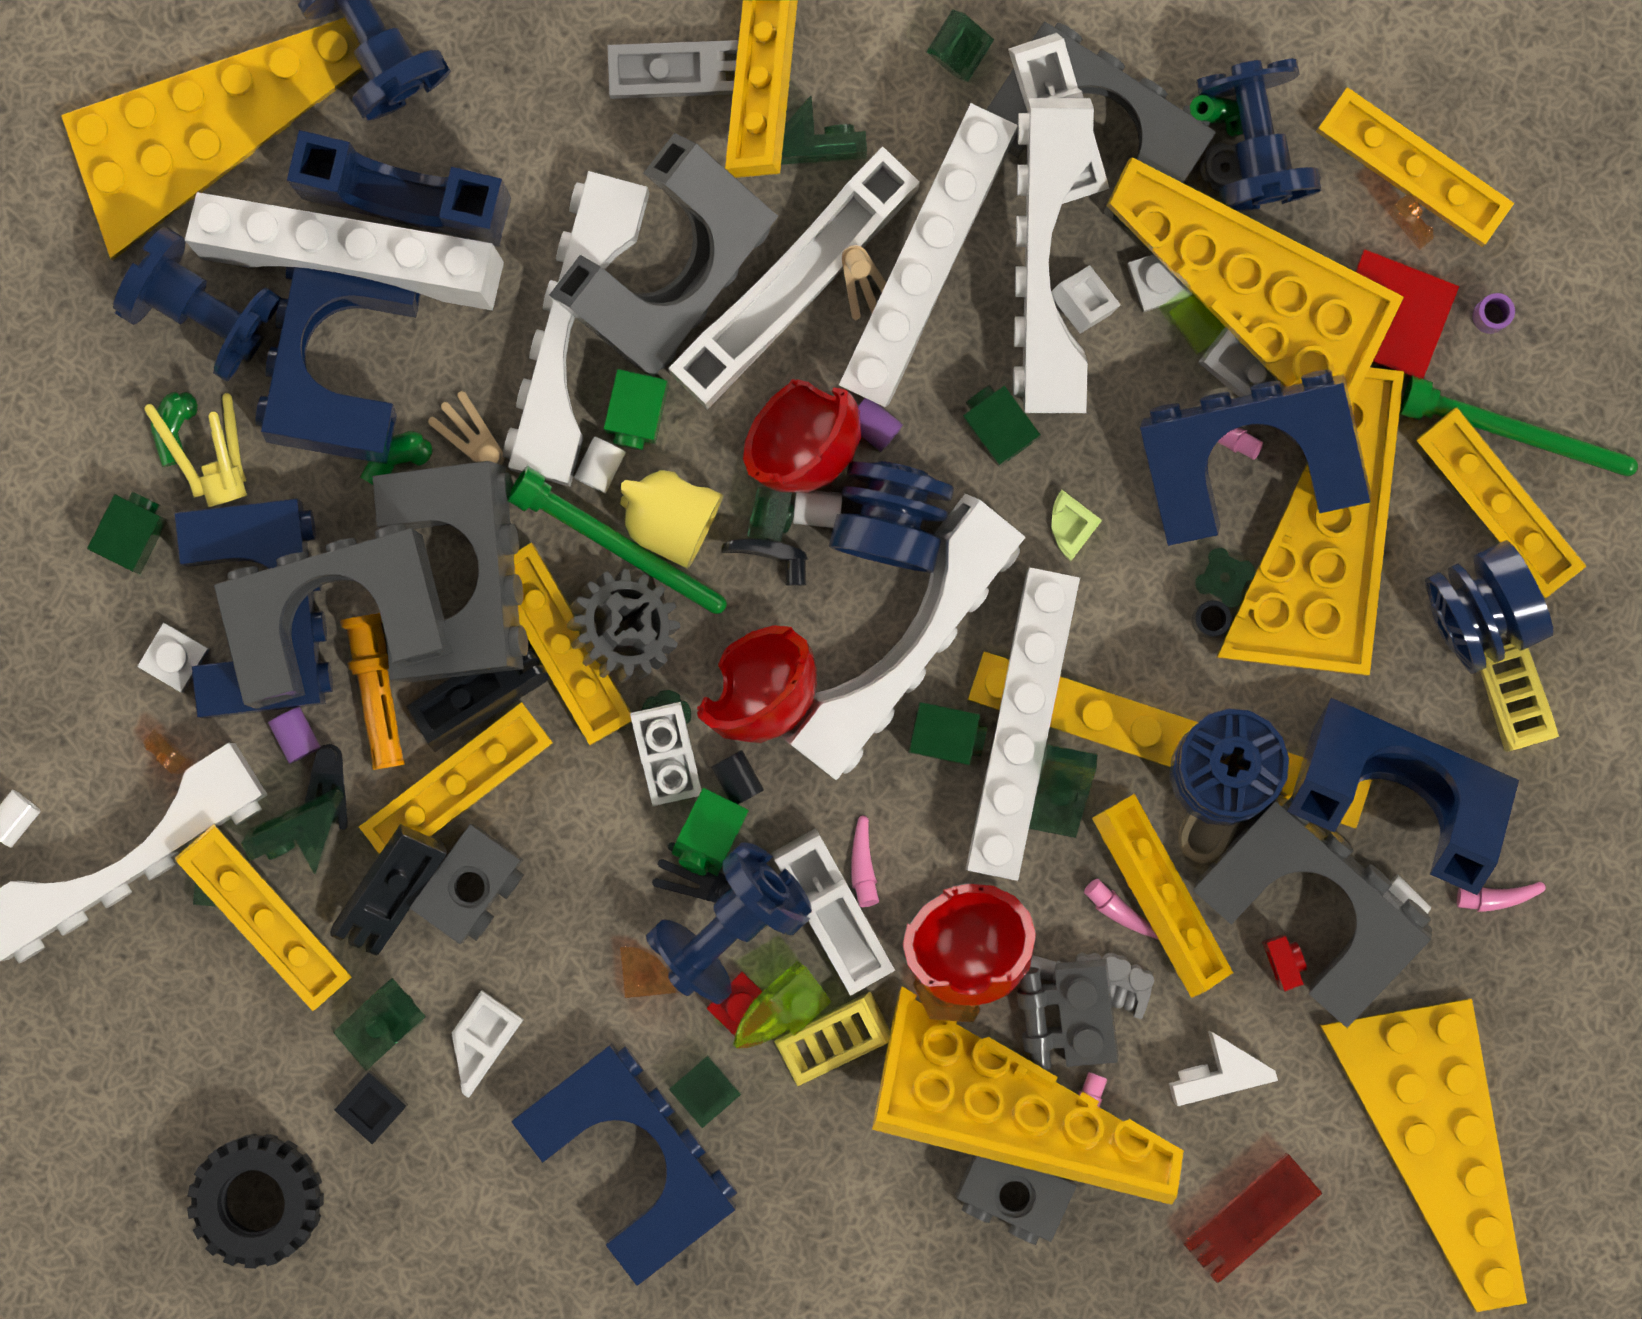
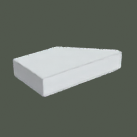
[452,990,524,1098]

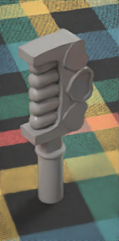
[1030,952,1154,1019]

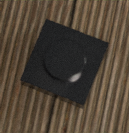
[334,1071,408,1144]

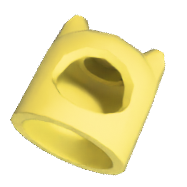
[620,470,723,568]

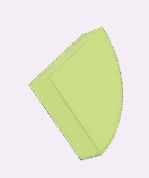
[1051,490,1102,562]

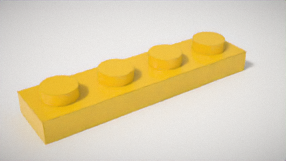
[725,0,798,178]
[1316,87,1514,247]
[1417,407,1586,598]
[513,543,632,745]
[359,702,553,854]
[1092,794,1234,998]
[175,824,352,1011]

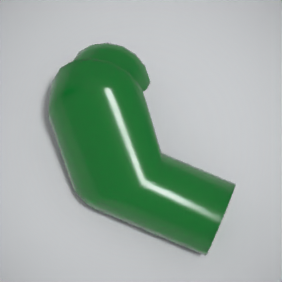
[1190,95,1243,137]
[151,392,198,467]
[360,431,433,485]

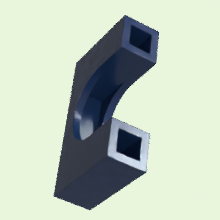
[287,130,511,247]
[255,267,421,464]
[1140,370,1371,546]
[174,499,333,718]
[1287,697,1519,895]
[511,1043,738,1286]

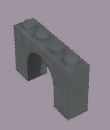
[986,21,1216,233]
[549,133,778,377]
[373,461,528,683]
[214,524,453,709]
[1193,793,1432,1028]

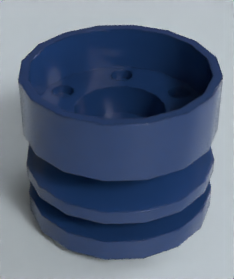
[829,461,954,573]
[1425,540,1553,674]
[1170,708,1289,826]

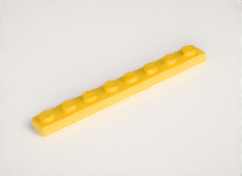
[967,651,1372,829]

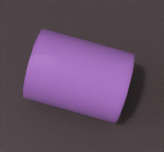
[1472,293,1515,334]
[858,398,903,452]
[268,707,321,764]

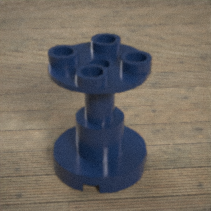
[298,0,451,120]
[1196,58,1321,212]
[113,226,281,382]
[646,842,812,1004]

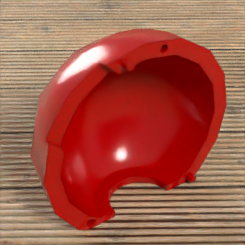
[743,379,861,493]
[697,625,817,743]
[903,884,1036,1006]

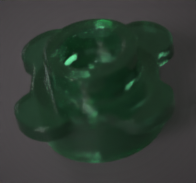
[1195,548,1255,607]

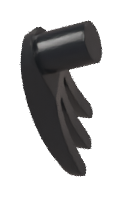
[722,539,808,586]
[300,744,348,831]
[652,842,731,903]

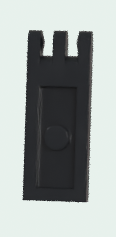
[406,641,549,752]
[330,824,447,956]

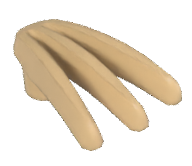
[842,245,886,320]
[428,391,504,465]

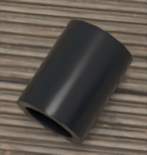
[1192,600,1231,638]
[711,750,764,805]

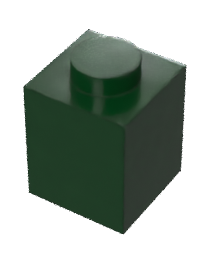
[963,385,1041,468]
[87,491,168,575]
[908,702,987,766]

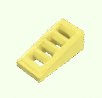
[1481,643,1559,752]
[774,992,891,1087]

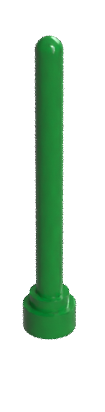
[1399,376,1638,477]
[507,466,727,614]

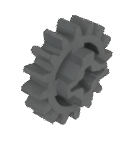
[567,569,680,682]

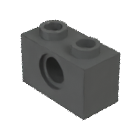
[410,824,524,944]
[956,1155,1077,1245]

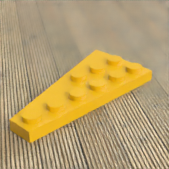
[61,17,363,260]
[1106,157,1404,405]
[1216,367,1404,676]
[872,986,1184,1205]
[1319,998,1527,1312]

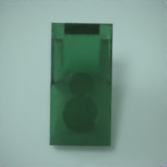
[781,95,867,165]
[1029,744,1098,838]
[241,787,344,874]
[333,978,426,1071]

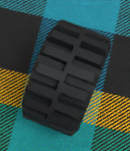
[187,1134,324,1269]

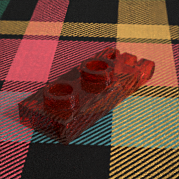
[1183,1153,1322,1283]

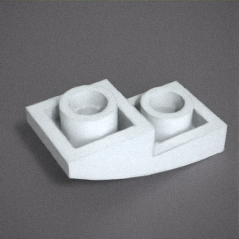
[630,702,702,806]

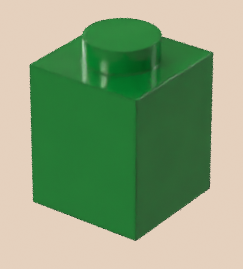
[604,369,669,450]
[671,788,749,876]

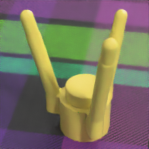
[145,393,247,507]

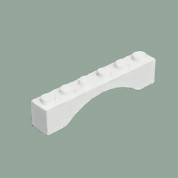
[1013,98,1094,413]
[839,103,1018,407]
[669,146,920,410]
[503,171,649,487]
[185,192,504,311]
[780,494,1025,780]
[965,568,1080,881]
[0,743,268,964]

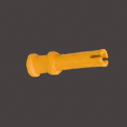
[340,613,405,770]

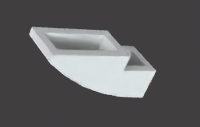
[1008,33,1109,204]
[771,828,895,996]

